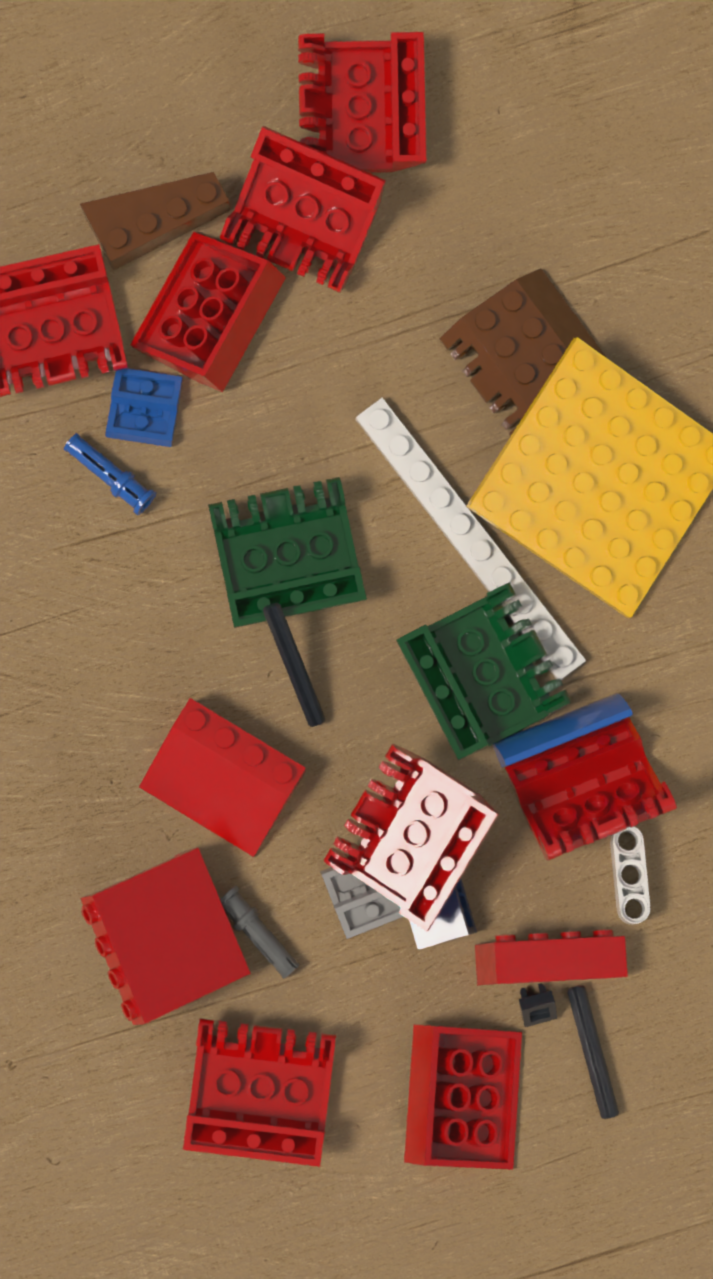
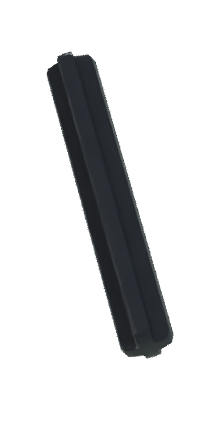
[263,602,325,727]
[567,985,619,1119]

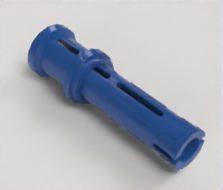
[64,433,157,516]

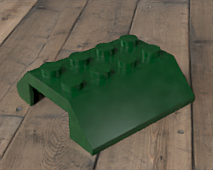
[208,477,367,628]
[396,582,572,761]

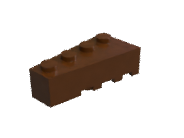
[80,172,230,271]

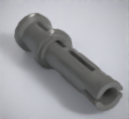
[220,885,300,979]

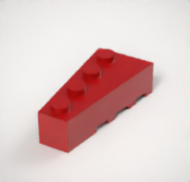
[475,930,628,986]

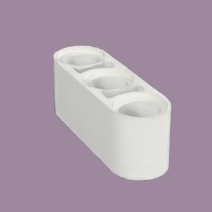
[610,826,650,925]

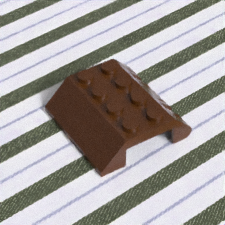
[439,268,608,437]

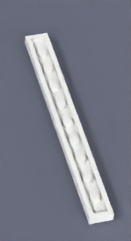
[356,398,586,680]

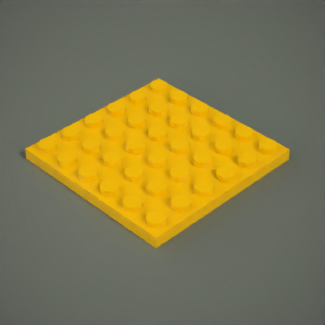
[466,337,713,618]

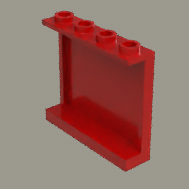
[80,848,251,1025]

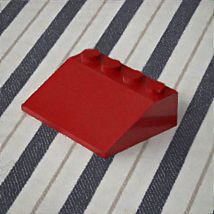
[130,231,286,393]
[139,698,306,857]
[404,1024,522,1170]

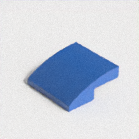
[105,368,182,447]

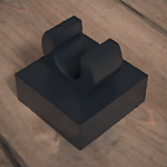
[518,983,558,1027]

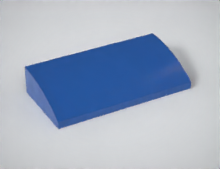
[493,693,633,768]

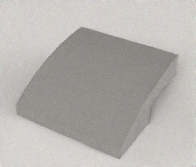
[320,867,404,939]

